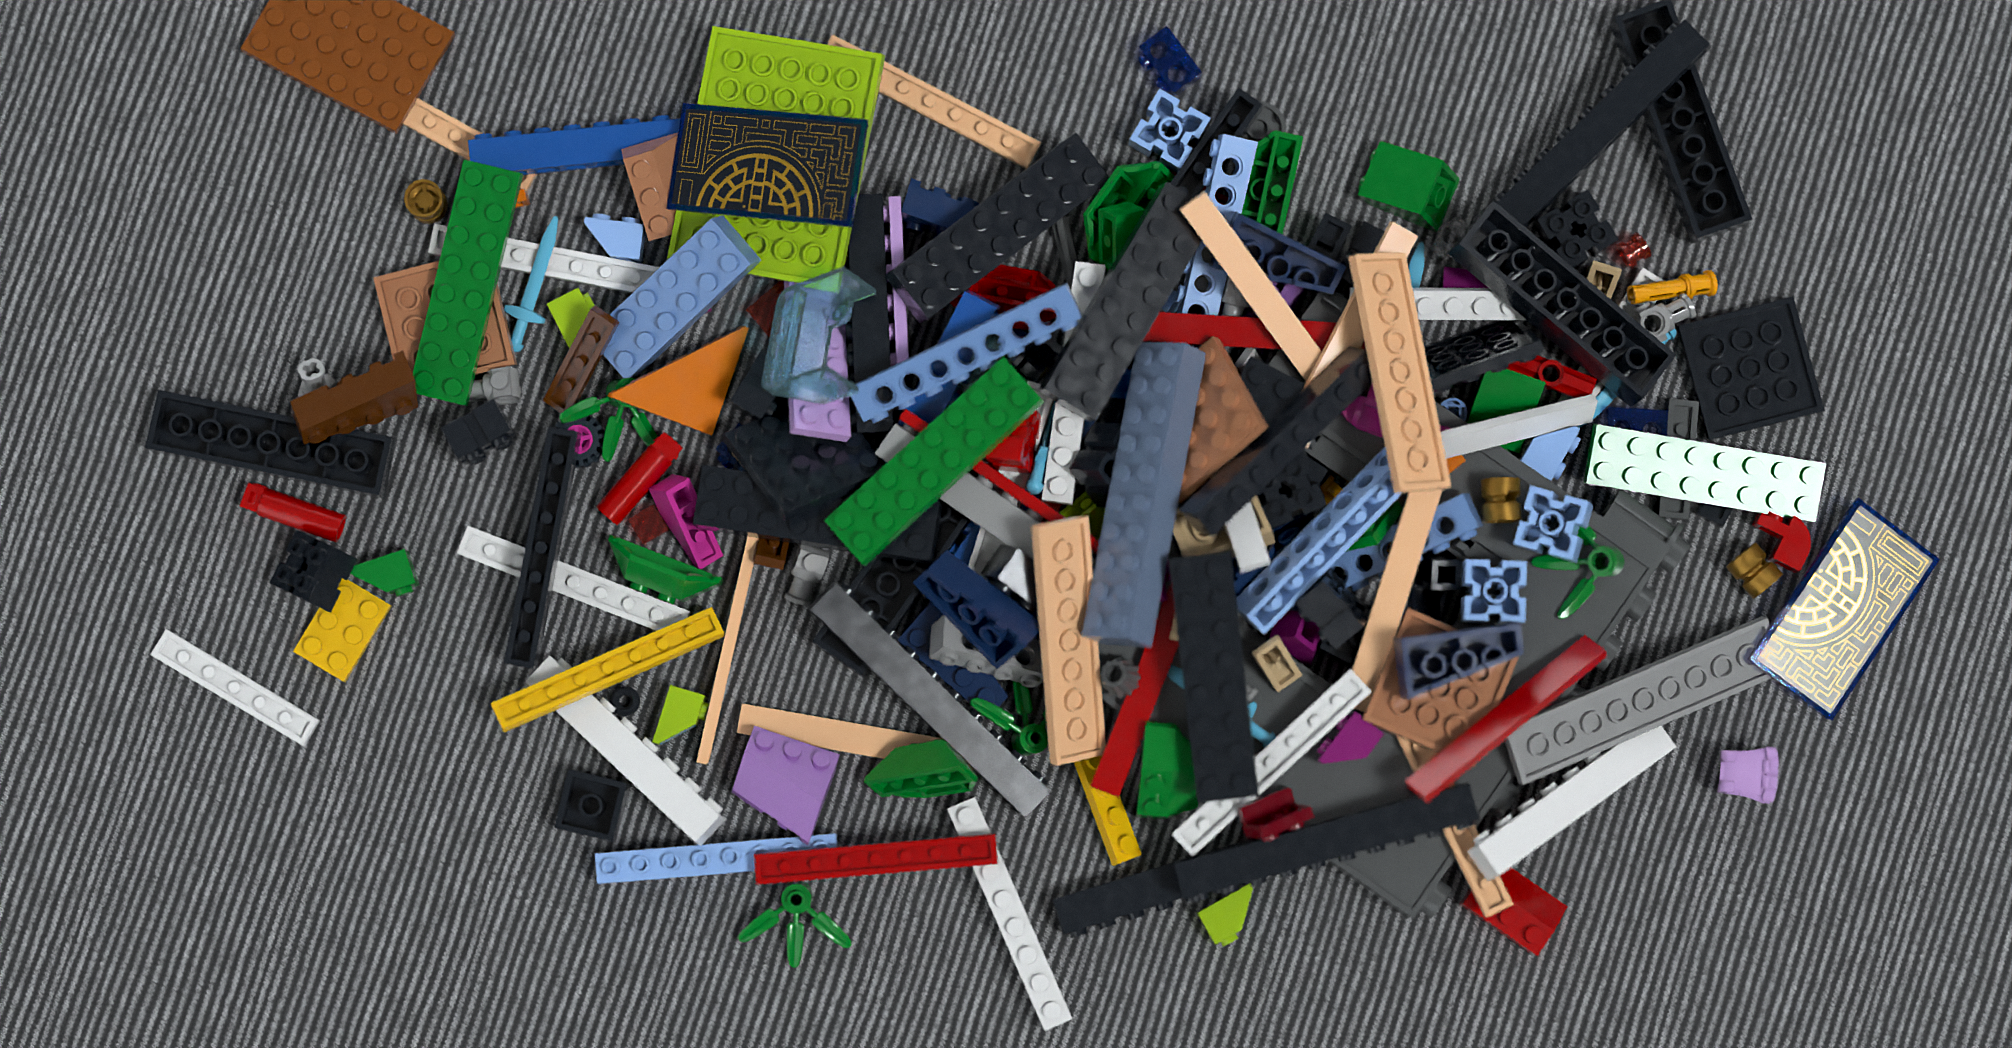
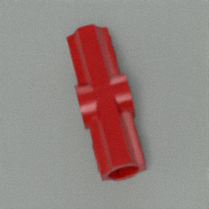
[1507,355,1597,398]

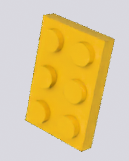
[293,579,392,683]

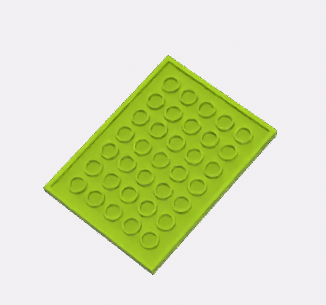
[667,26,885,291]

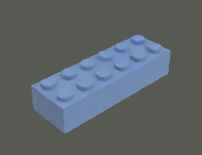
[603,215,762,378]

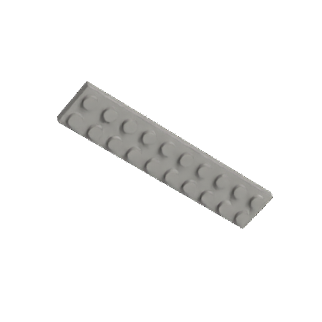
[1505,616,1778,785]

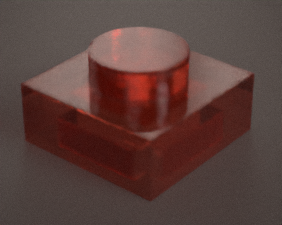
[628,504,669,546]

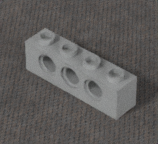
[929,615,1044,687]

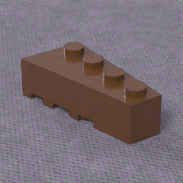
[290,350,418,445]

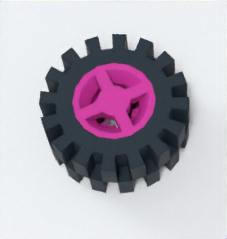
[555,416,605,468]

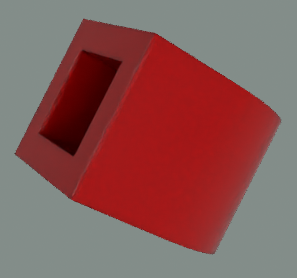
[1752,511,1811,573]

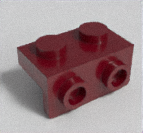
[1238,787,1314,842]

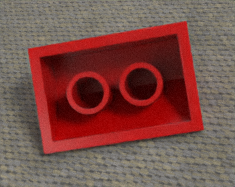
[1459,867,1568,956]

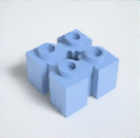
[1129,88,1211,173]
[1514,486,1594,563]
[1460,559,1527,624]

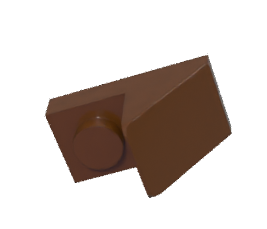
[754,538,789,570]

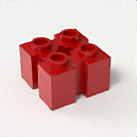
[985,410,1041,474]

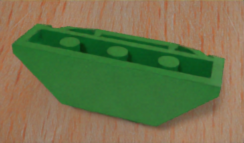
[1241,130,1304,234]
[1083,161,1175,273]
[608,534,723,605]
[1136,722,1198,820]
[864,739,978,798]

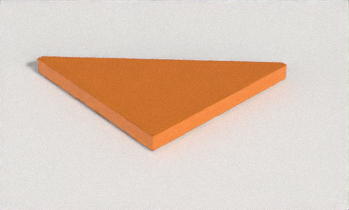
[608,326,749,435]

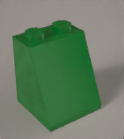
[1358,141,1460,233]
[1465,369,1546,456]

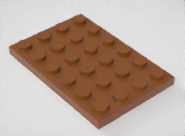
[240,0,455,134]

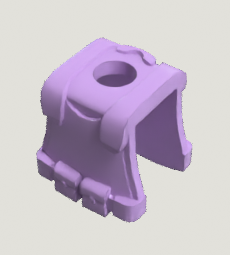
[1717,747,1779,804]

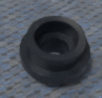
[610,686,640,716]

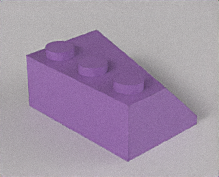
[732,726,840,845]

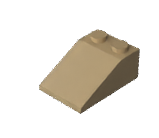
[1173,496,1276,558]

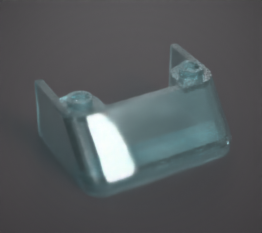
[762,267,876,404]

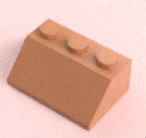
[621,132,681,241]

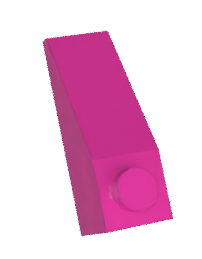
[649,474,724,569]

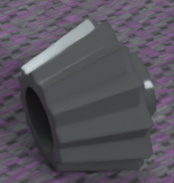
[1100,656,1141,698]

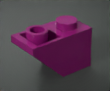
[1269,611,1321,666]
[1317,712,1384,764]

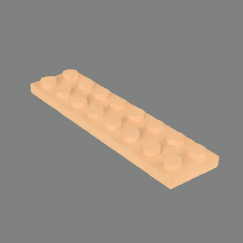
[1349,252,1451,493]
[1031,515,1106,766]

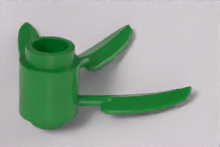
[559,378,658,462]
[1531,525,1624,619]
[970,681,1048,756]
[738,881,852,968]

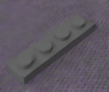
[1658,399,1699,521]

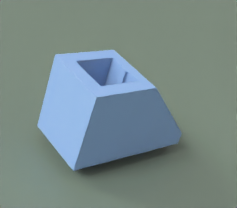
[584,213,646,264]
[1520,426,1581,481]

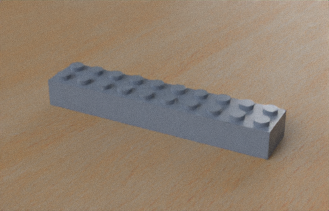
[1081,343,1206,647]

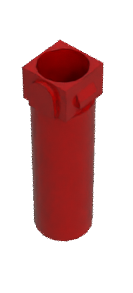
[596,431,683,526]
[240,482,347,543]

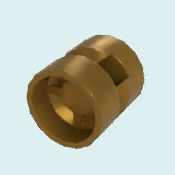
[404,179,448,224]
[1481,477,1522,523]
[1726,542,1783,599]

